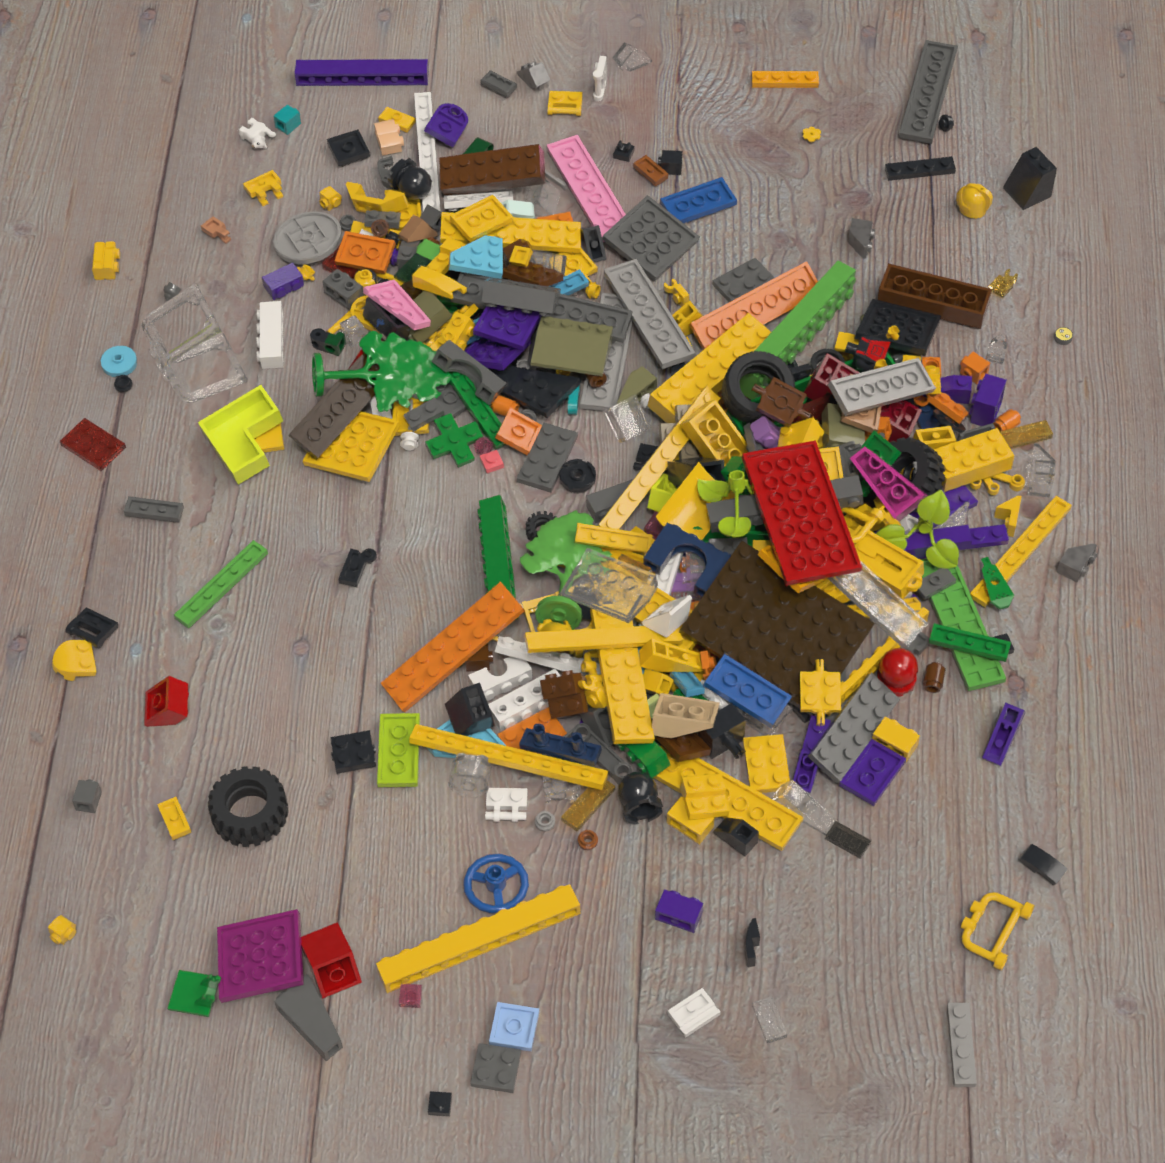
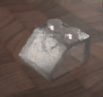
[604,394,651,443]

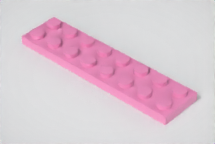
[547,135,626,242]

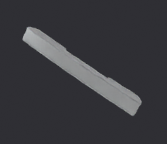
[545,170,568,190]

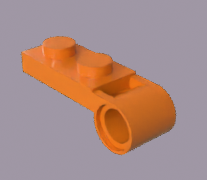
[914,392,969,424]

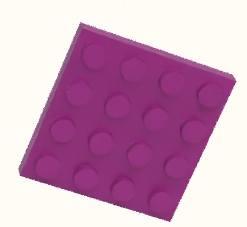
[217,909,304,1003]

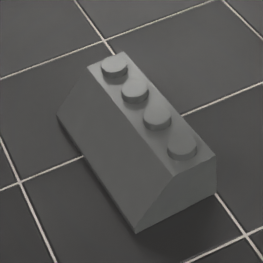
[481,277,561,316]

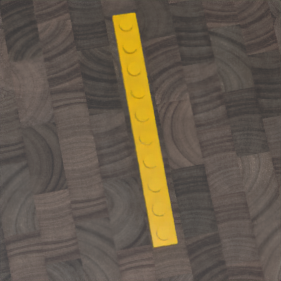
[597,386,721,529]
[409,724,608,790]

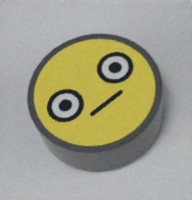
[1054,327,1073,345]

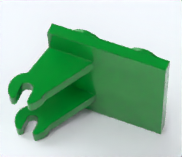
[167,970,221,1017]

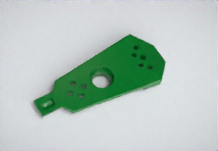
[981,557,1014,609]

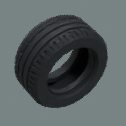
[721,351,795,424]

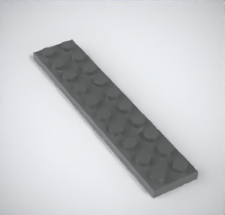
[451,272,633,343]

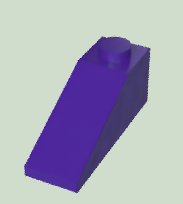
[923,375,972,404]
[982,702,1026,766]

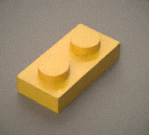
[157,797,192,840]

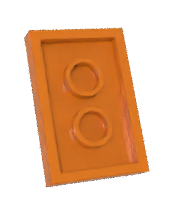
[335,231,396,274]
[497,707,567,754]

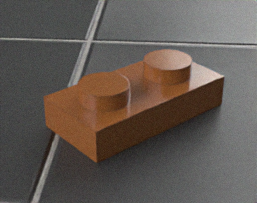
[633,155,669,187]

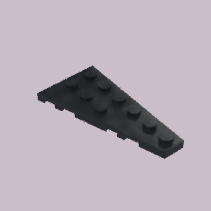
[487,366,581,418]

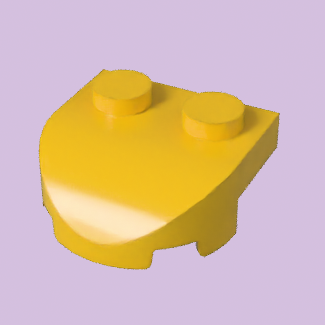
[52,640,96,681]

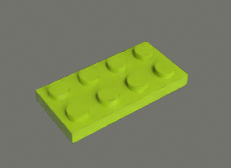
[377,713,420,787]

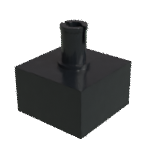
[698,703,746,759]

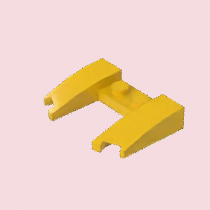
[412,237,467,299]

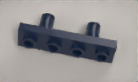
[519,723,602,766]

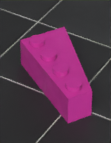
[850,447,928,521]

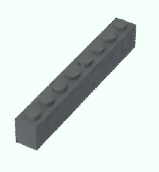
[706,475,863,533]

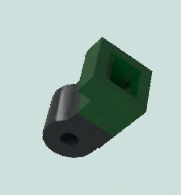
[310,328,347,356]

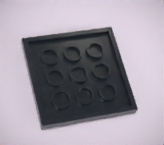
[855,299,941,356]

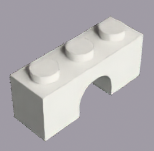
[468,656,532,701]

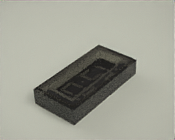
[825,821,871,859]

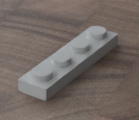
[947,1003,977,1087]

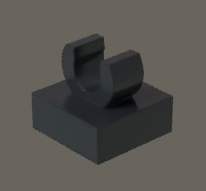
[613,140,635,162]

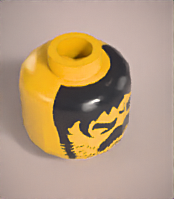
[354,269,378,295]

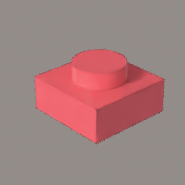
[480,450,504,473]

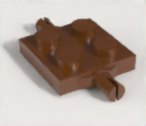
[751,377,812,428]

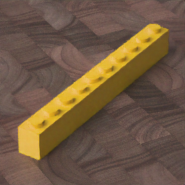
[376,884,581,993]

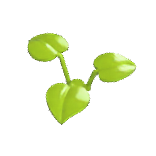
[697,470,754,537]
[876,490,959,569]

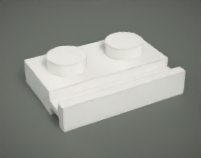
[667,988,721,1038]

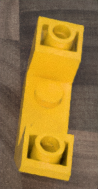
[346,182,409,213]

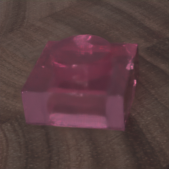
[399,984,422,1008]

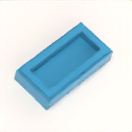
[670,672,705,697]

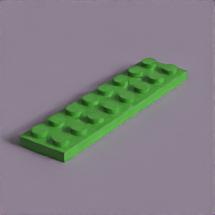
[922,559,1006,691]

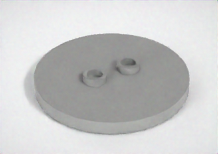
[273,211,342,264]

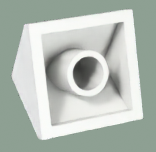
[642,595,692,638]

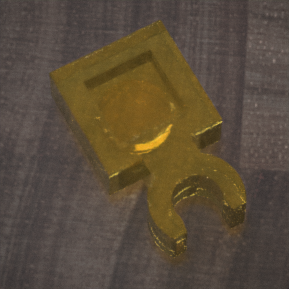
[989,269,1018,298]

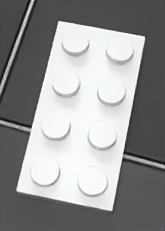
[444,191,513,211]

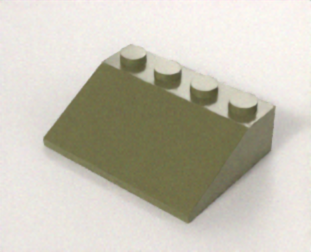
[531,316,613,376]

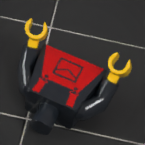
[845,326,900,373]

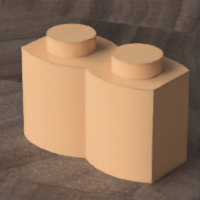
[374,119,404,156]

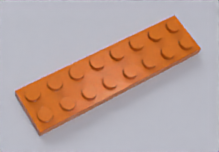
[689,261,818,350]
[381,582,525,713]

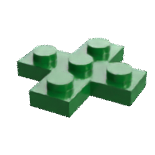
[425,413,483,468]

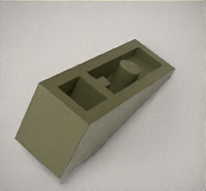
[615,366,657,419]

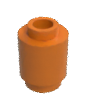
[491,395,519,416]
[993,409,1021,434]

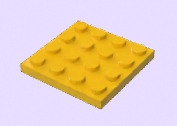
[303,411,400,482]

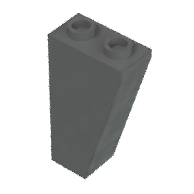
[274,974,343,1061]

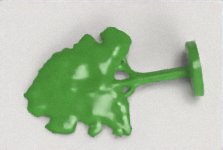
[520,510,613,630]

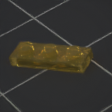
[1000,420,1053,449]
[561,780,615,832]

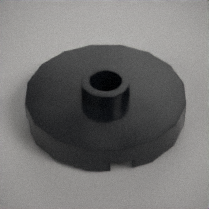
[559,459,596,493]

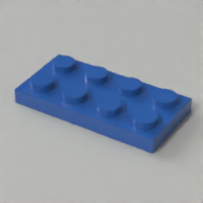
[660,177,737,223]
[703,654,792,728]

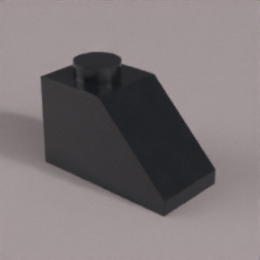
[580,224,606,262]

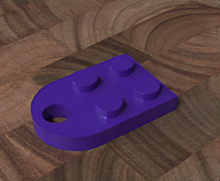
[424,103,468,147]

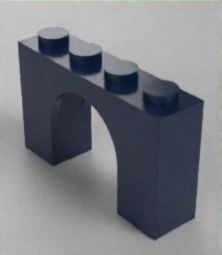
[643,522,731,598]

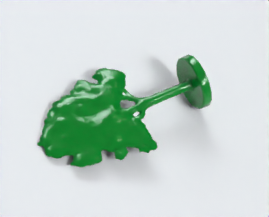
[312,331,452,412]

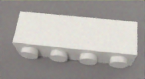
[257,301,283,369]

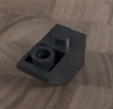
[713,818,759,856]

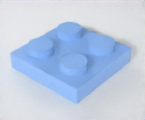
[489,1002,540,1052]

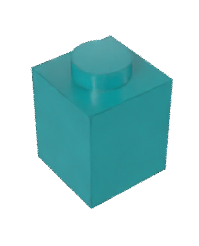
[273,105,301,135]

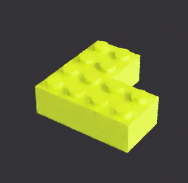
[198,385,283,485]

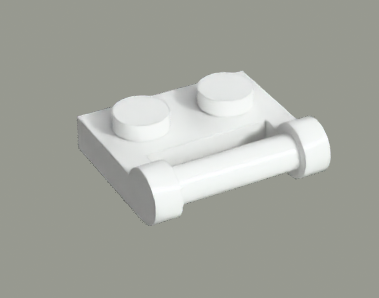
[593,56,607,101]

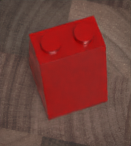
[301,922,362,999]

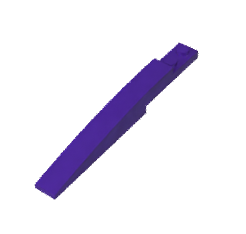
[904,524,1009,559]

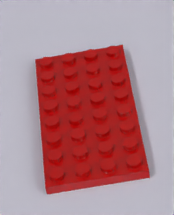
[742,440,862,586]

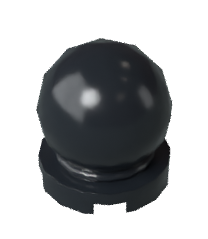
[388,157,432,201]
[618,772,663,824]

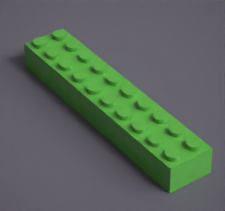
[739,260,856,400]

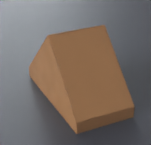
[399,215,438,242]

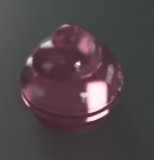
[474,437,493,455]

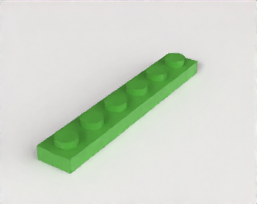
[174,540,268,629]

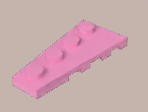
[363,280,431,330]

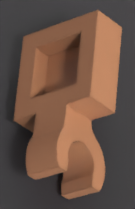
[201,216,231,244]

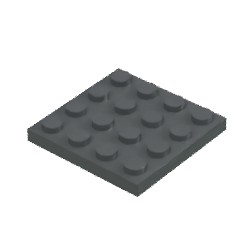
[602,195,700,281]

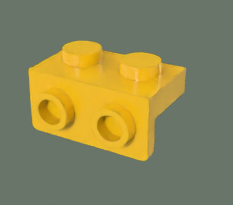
[438,312,475,350]

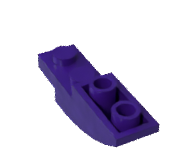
[791,715,831,794]

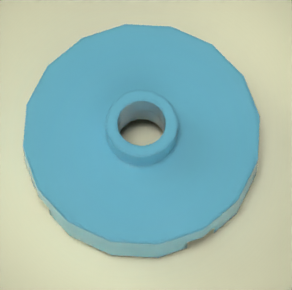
[100,346,137,377]

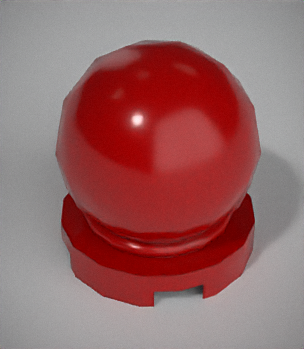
[877,648,918,697]

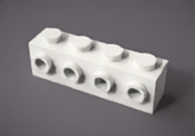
[488,669,560,732]

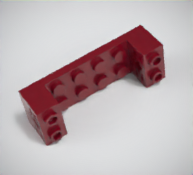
[803,353,922,442]

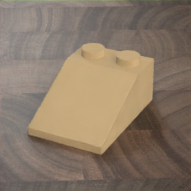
[652,693,720,738]

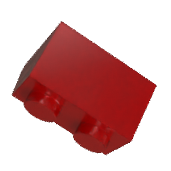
[144,676,189,727]

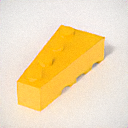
[777,417,824,447]

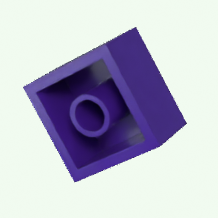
[969,373,1007,426]

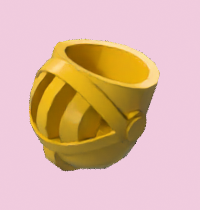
[956,183,993,219]

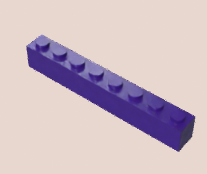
[295,59,429,86]

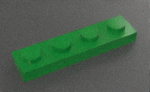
[929,623,1011,662]

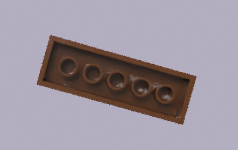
[439,144,546,196]
[878,263,992,329]

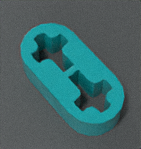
[568,385,580,415]

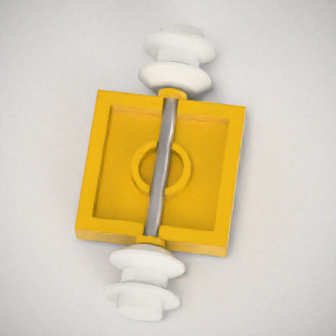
[392,394,430,451]

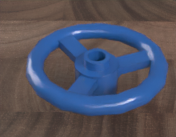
[463,854,529,914]

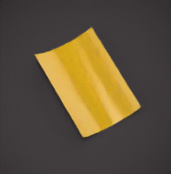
[656,462,735,540]

